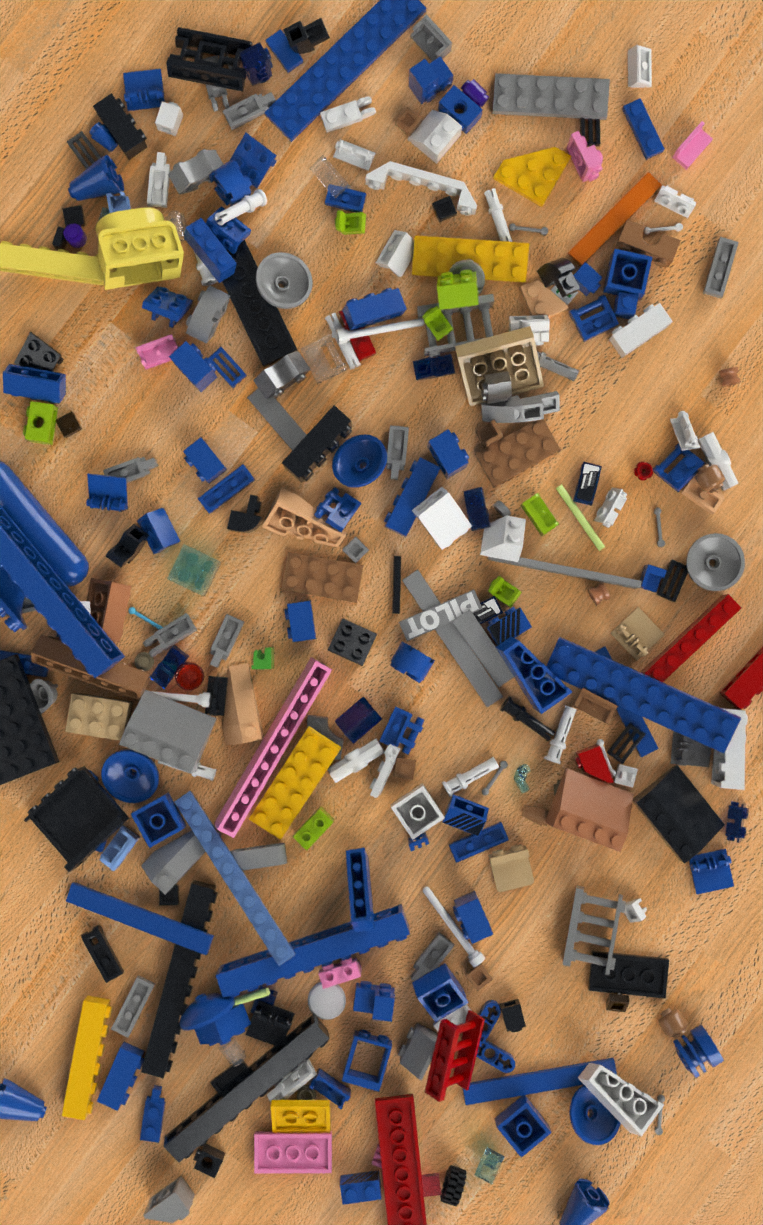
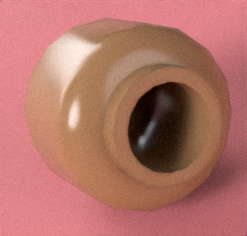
[696,463,725,493]
[659,1008,688,1039]

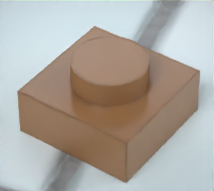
[395,107,422,136]
[394,757,416,780]
[465,963,493,991]

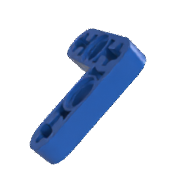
[476,1000,515,1073]

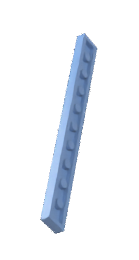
[174,791,296,966]

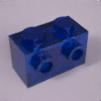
[240,42,273,86]

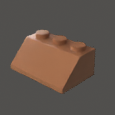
[87,578,131,642]

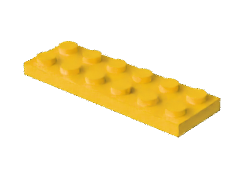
[412,235,529,283]
[249,726,342,840]

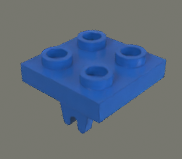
[142,286,193,328]

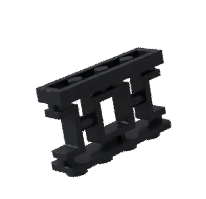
[166,27,253,92]

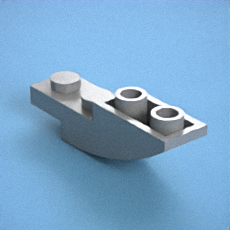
[481,391,560,423]

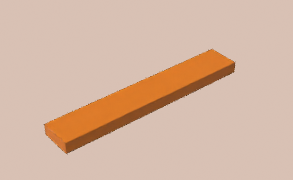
[568,172,662,267]

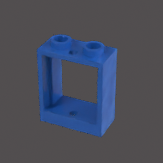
[342,1029,392,1092]

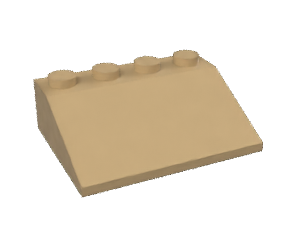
[455,326,544,406]

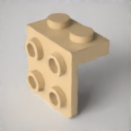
[488,845,534,892]

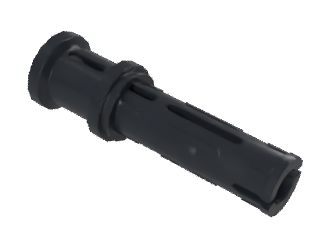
[500,696,555,741]

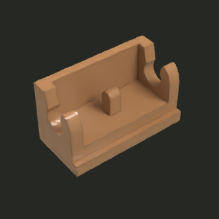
[574,688,618,725]

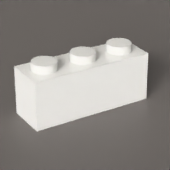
[609,303,673,358]

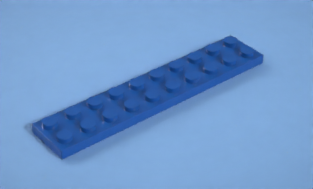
[264,0,426,142]
[546,637,741,753]

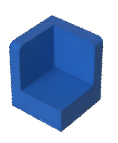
[640,564,667,592]

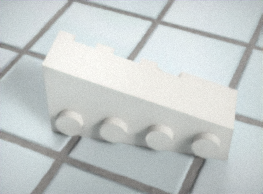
[711,708,748,790]
[578,1063,664,1136]

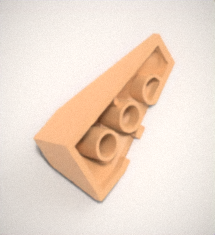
[262,488,347,547]
[223,663,264,746]

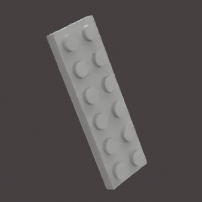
[492,73,610,120]

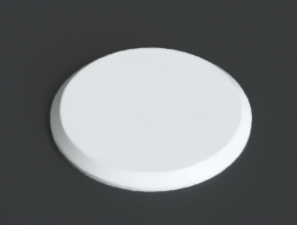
[308,982,346,1020]

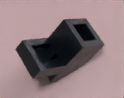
[283,18,330,54]
[537,258,580,298]
[227,495,263,533]
[106,524,149,568]

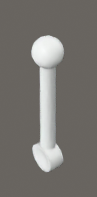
[643,223,683,235]
[596,739,616,777]

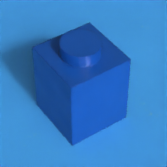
[573,262,603,297]
[613,292,638,319]

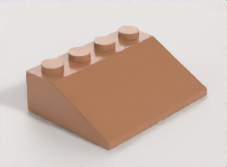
[545,768,634,852]

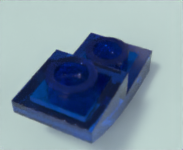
[413,354,456,380]
[463,487,491,531]

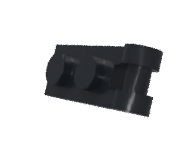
[81,925,124,983]

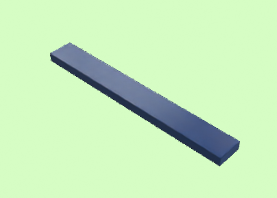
[66,882,214,955]
[463,1058,617,1105]

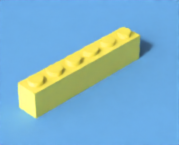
[0,241,105,286]

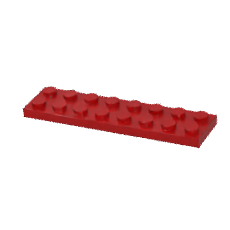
[375,1094,427,1225]

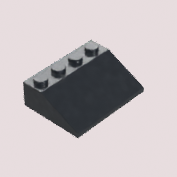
[633,764,725,864]

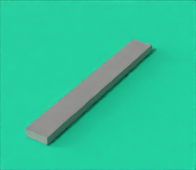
[487,557,642,589]
[402,570,503,707]

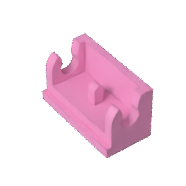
[135,334,178,370]

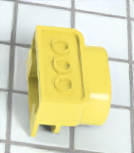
[95,207,184,290]

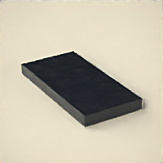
[588,951,669,998]

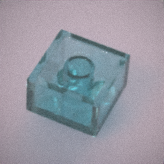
[167,544,222,596]

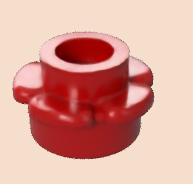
[634,462,653,481]

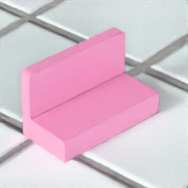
[672,121,713,170]

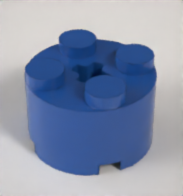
[209,160,252,207]
[390,641,435,683]

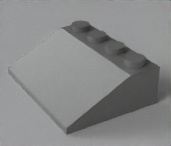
[119,690,217,774]

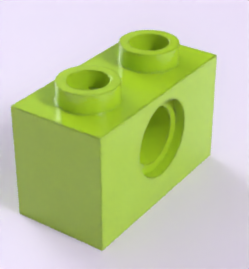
[23,401,58,445]
[293,806,334,851]

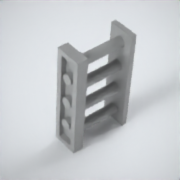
[417,294,494,358]
[563,885,626,975]

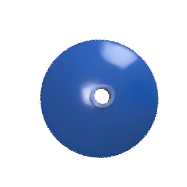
[332,435,387,488]
[101,749,159,803]
[179,993,235,1030]
[569,1085,620,1145]

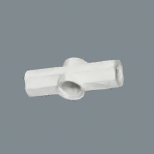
[698,432,738,491]
[327,738,385,783]

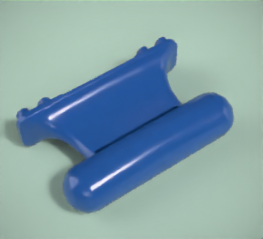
[0,461,89,632]

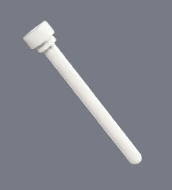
[335,318,425,345]
[122,691,212,708]
[423,887,485,968]

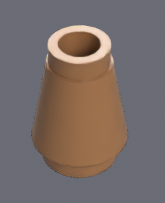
[521,805,549,826]

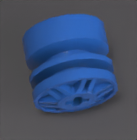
[673,1024,724,1078]

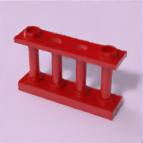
[425,1010,485,1102]

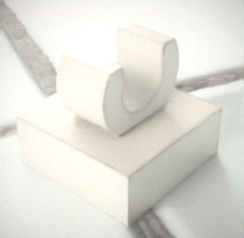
[613,764,638,788]
[624,898,647,923]

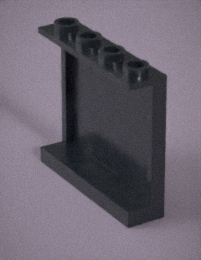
[24,766,129,872]

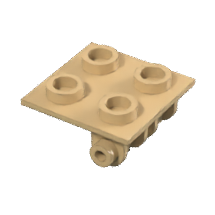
[611,607,665,661]

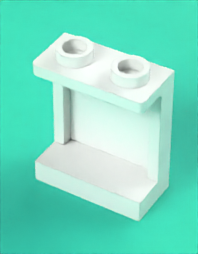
[412,487,472,550]

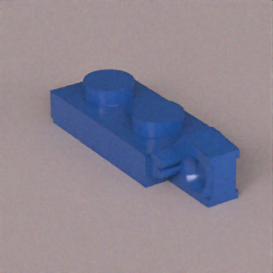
[140,1085,166,1143]

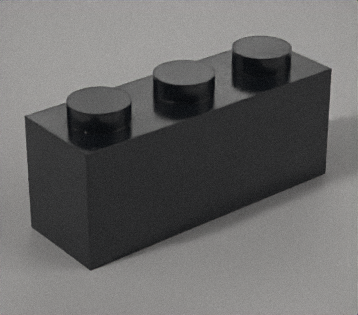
[93,93,147,160]

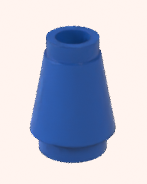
[89,122,118,152]

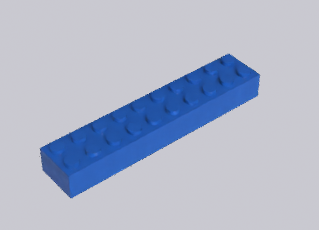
[0,505,125,678]
[216,904,410,998]

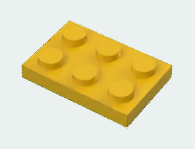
[271,1099,331,1133]

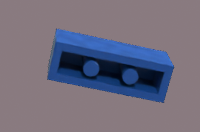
[184,218,237,283]
[342,288,407,331]
[3,364,66,403]
[97,1042,145,1111]

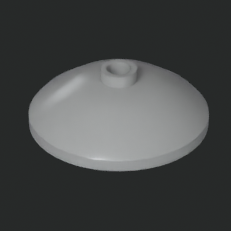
[255,252,313,309]
[686,533,745,591]

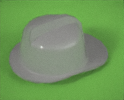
[30,679,58,714]

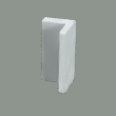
[375,230,414,277]

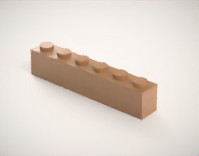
[31,634,150,701]

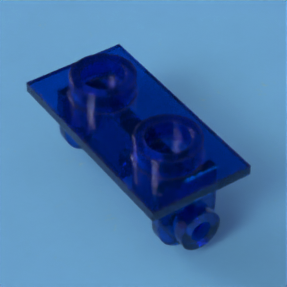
[725,801,749,843]

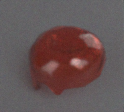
[175,661,204,691]

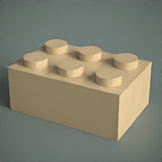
[65,693,133,741]

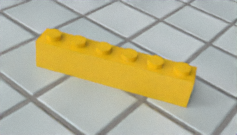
[62,995,112,1120]

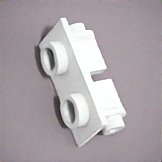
[333,139,376,171]
[654,185,696,218]
[670,411,700,451]
[594,487,627,528]

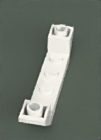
[365,161,477,216]

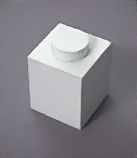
[155,101,183,136]

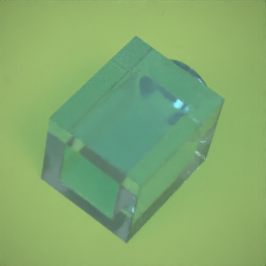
[475,1147,505,1184]

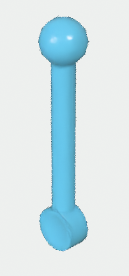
[128,607,163,630]

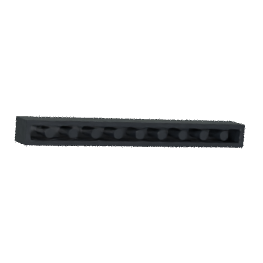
[141,880,218,1078]
[164,1014,330,1163]

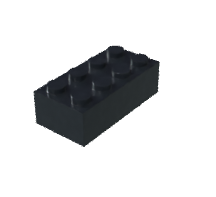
[282,405,352,483]

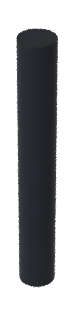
[392,556,401,614]

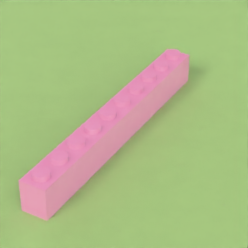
[214,657,332,838]

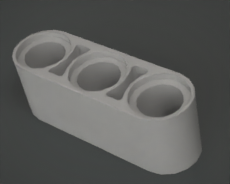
[230,843,288,871]

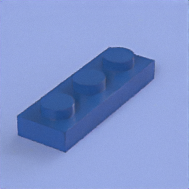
[622,98,665,160]

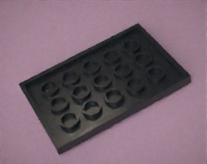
[0,654,59,785]

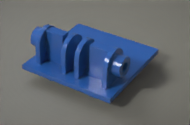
[123,69,165,111]
[230,132,277,188]
[86,474,128,512]
[689,849,734,894]

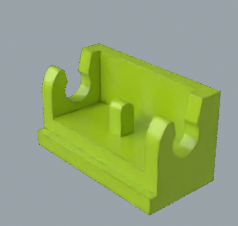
[520,493,559,536]

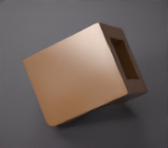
[476,420,503,448]

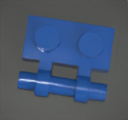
[314,487,361,532]
[379,706,424,755]

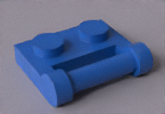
[569,294,619,342]
[653,443,705,492]

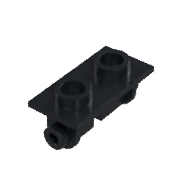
[205,676,228,716]

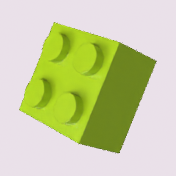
[437,270,479,310]

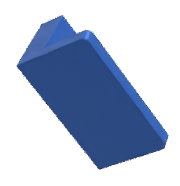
[137,508,180,554]

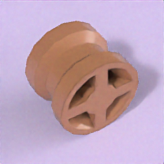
[719,367,741,387]
[588,582,610,606]

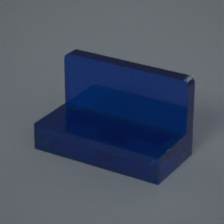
[335,697,382,744]

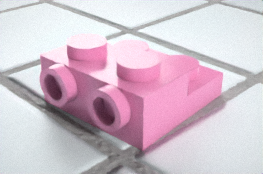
[566,131,603,182]
[318,957,362,989]

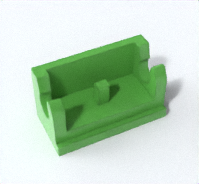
[252,647,275,669]

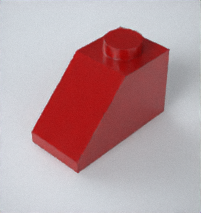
[574,744,613,783]

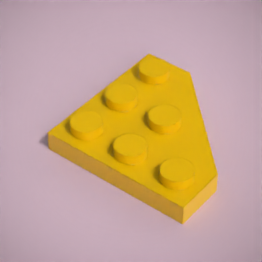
[493,147,572,207]

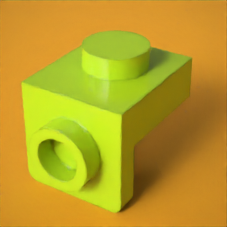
[335,210,366,235]
[422,306,453,341]
[488,576,522,608]

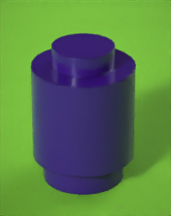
[461,79,489,108]
[64,224,87,248]

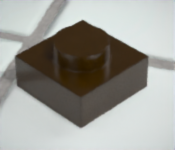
[55,411,82,438]
[606,993,629,1012]

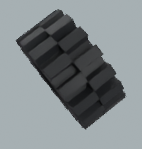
[440,1165,466,1207]

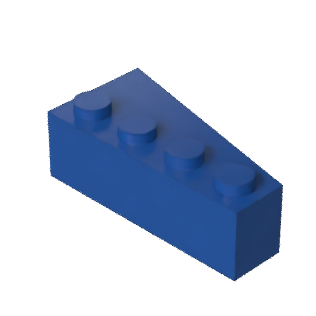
[496,636,572,714]

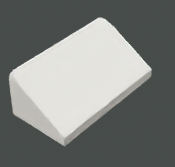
[628,45,652,88]

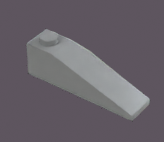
[141,831,222,894]

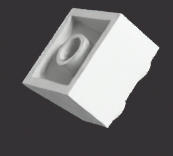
[408,110,462,164]
[480,515,526,562]

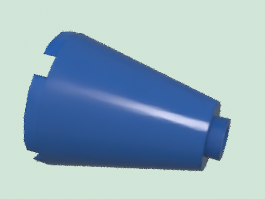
[68,155,124,201]
[0,1078,47,1121]
[559,1178,609,1225]

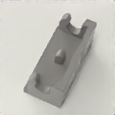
[410,14,452,61]

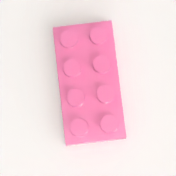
[254,1131,332,1173]

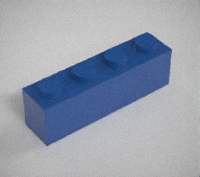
[384,457,441,538]
[346,848,375,932]

